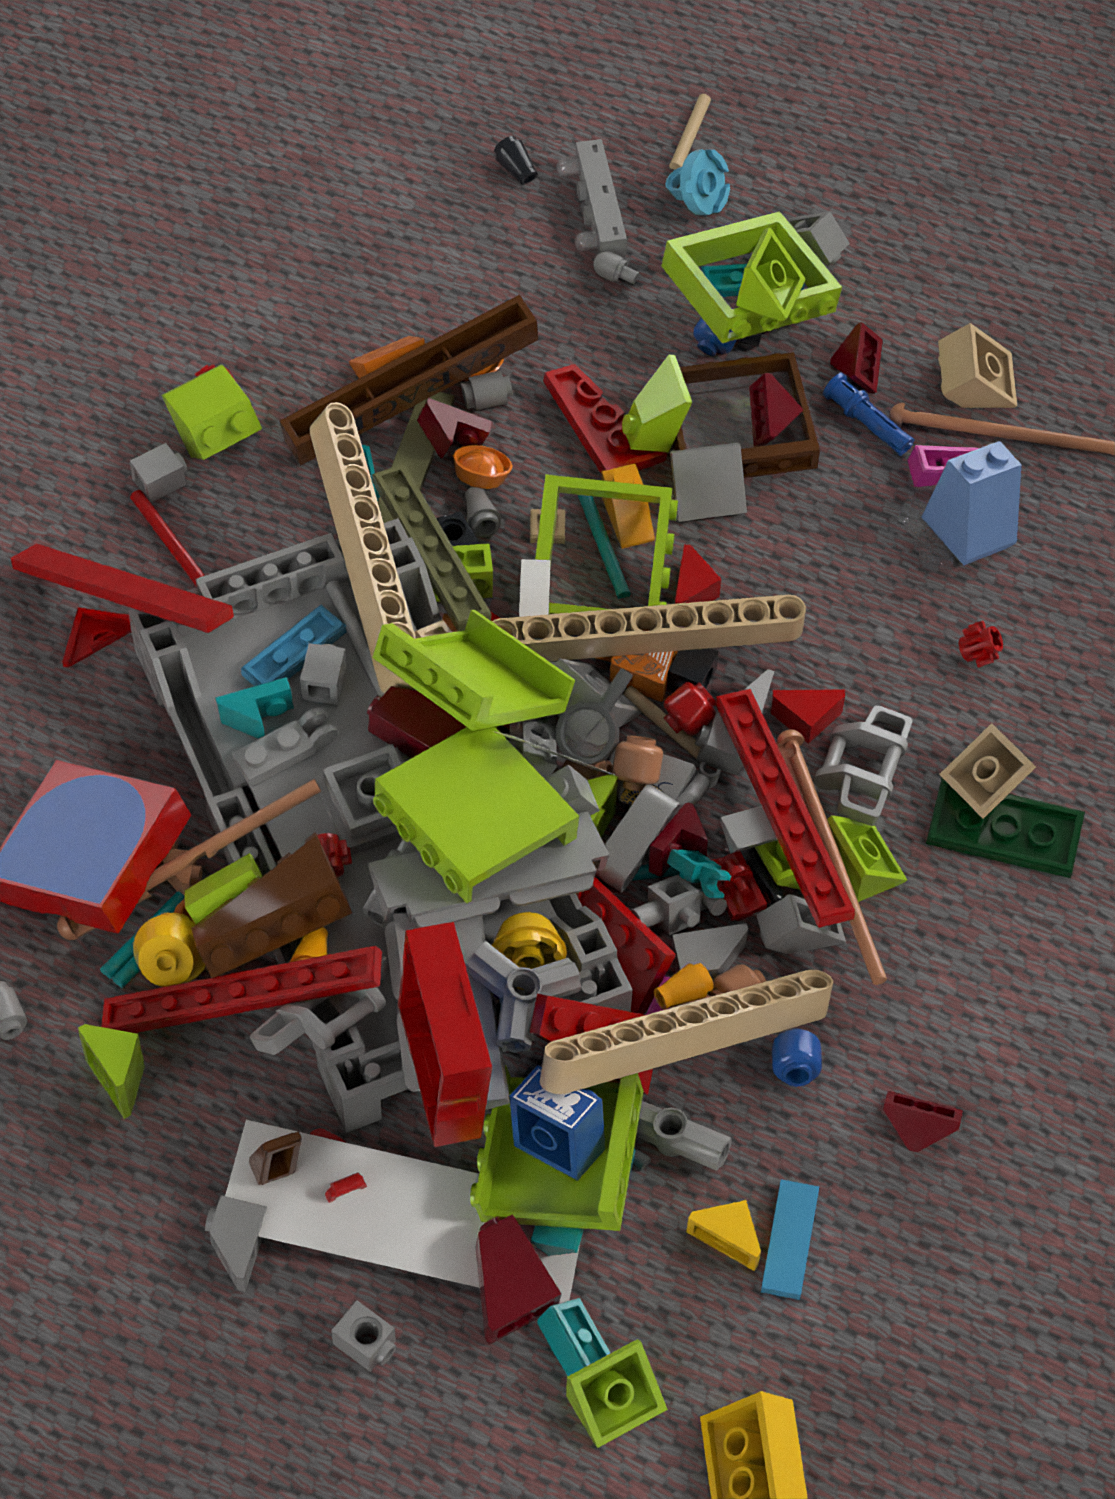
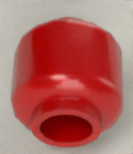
[663,682,716,736]

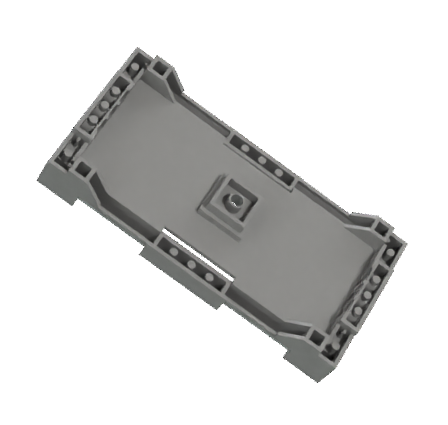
[128,518,633,1133]

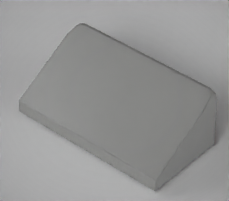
[719,806,777,854]

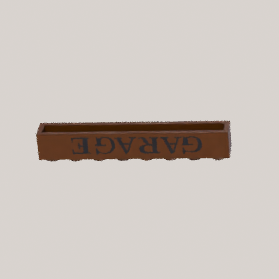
[280,294,538,466]

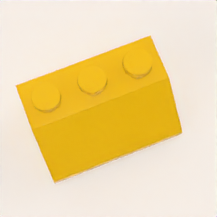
[700,1391,808,1499]

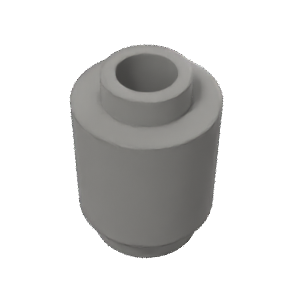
[461,371,513,411]
[0,981,27,1040]

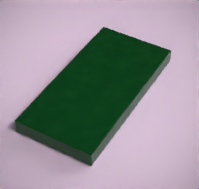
[926,778,1085,878]

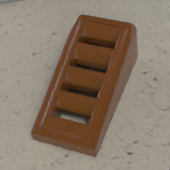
[249,1131,302,1185]

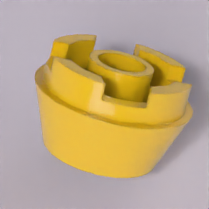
[492,912,567,990]
[133,913,205,987]

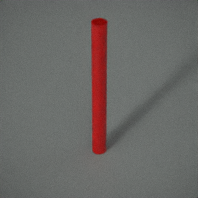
[130,490,206,587]

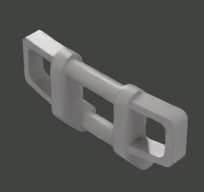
[814,706,912,826]
[250,956,390,1055]

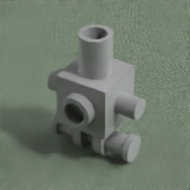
[630,874,727,935]

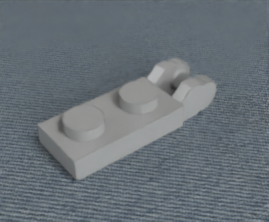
[232,707,339,787]

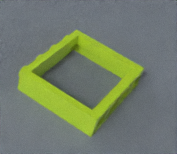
[661,211,842,343]
[535,474,678,614]

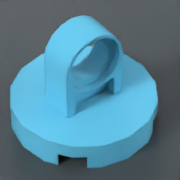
[665,149,730,215]

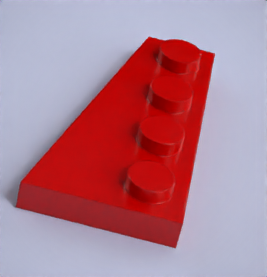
[543,364,667,475]
[576,877,676,1014]
[529,993,653,1095]

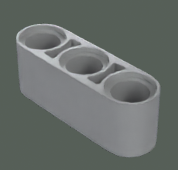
[595,785,680,893]

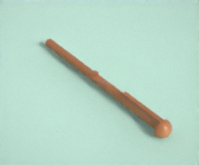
[889,403,1115,455]
[776,729,887,985]
[57,779,321,940]

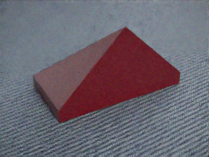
[830,322,883,394]
[749,373,804,447]
[883,1091,963,1152]

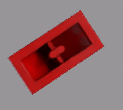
[675,544,722,604]
[770,689,845,744]

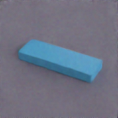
[241,604,347,686]
[761,1179,819,1300]

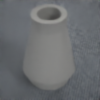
[465,487,501,537]

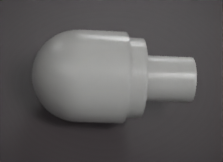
[593,251,639,284]

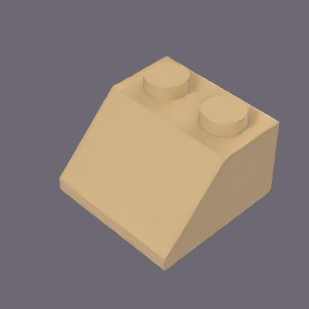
[938,323,1017,408]

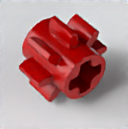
[958,620,1003,668]
[317,833,352,878]

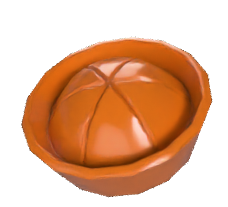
[453,445,513,489]

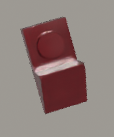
[417,398,492,458]
[649,802,708,877]

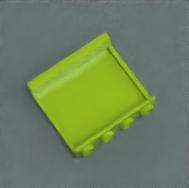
[372,610,575,731]
[373,727,579,904]
[470,1065,644,1231]

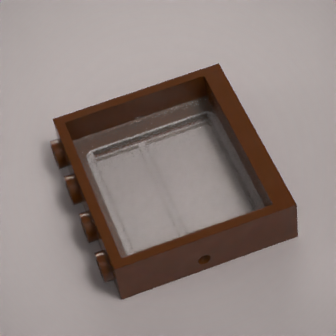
[673,352,820,478]

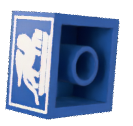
[509,1065,605,1181]

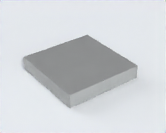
[670,443,747,522]

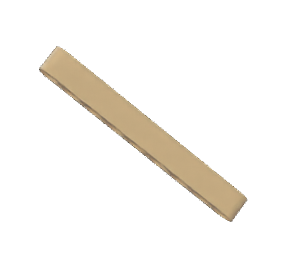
[310,402,416,694]
[492,595,806,662]
[540,970,833,1094]

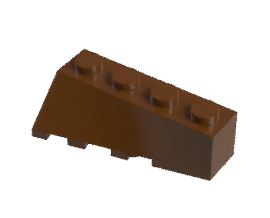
[191,832,353,978]

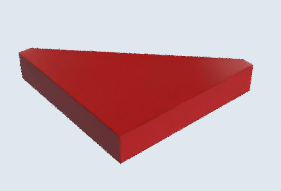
[62,607,132,668]

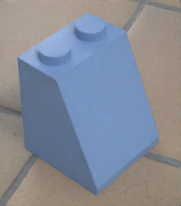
[921,441,1022,565]

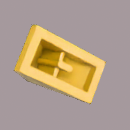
[686,1200,761,1271]

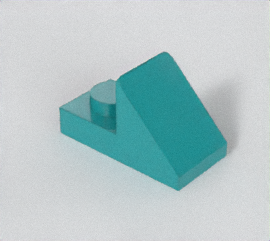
[215,677,294,739]

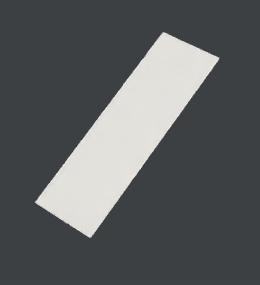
[225,1120,580,1304]

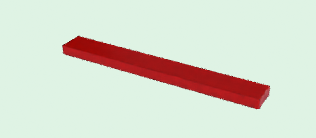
[10,543,234,633]
[716,689,855,928]
[101,945,382,1033]

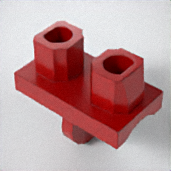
[711,851,767,921]

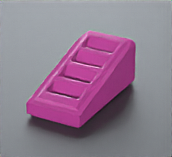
[907,445,978,487]

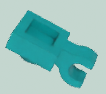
[667,849,731,898]

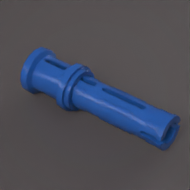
[823,373,915,456]

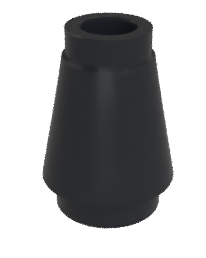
[494,136,538,185]

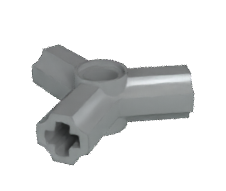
[465,941,581,1053]

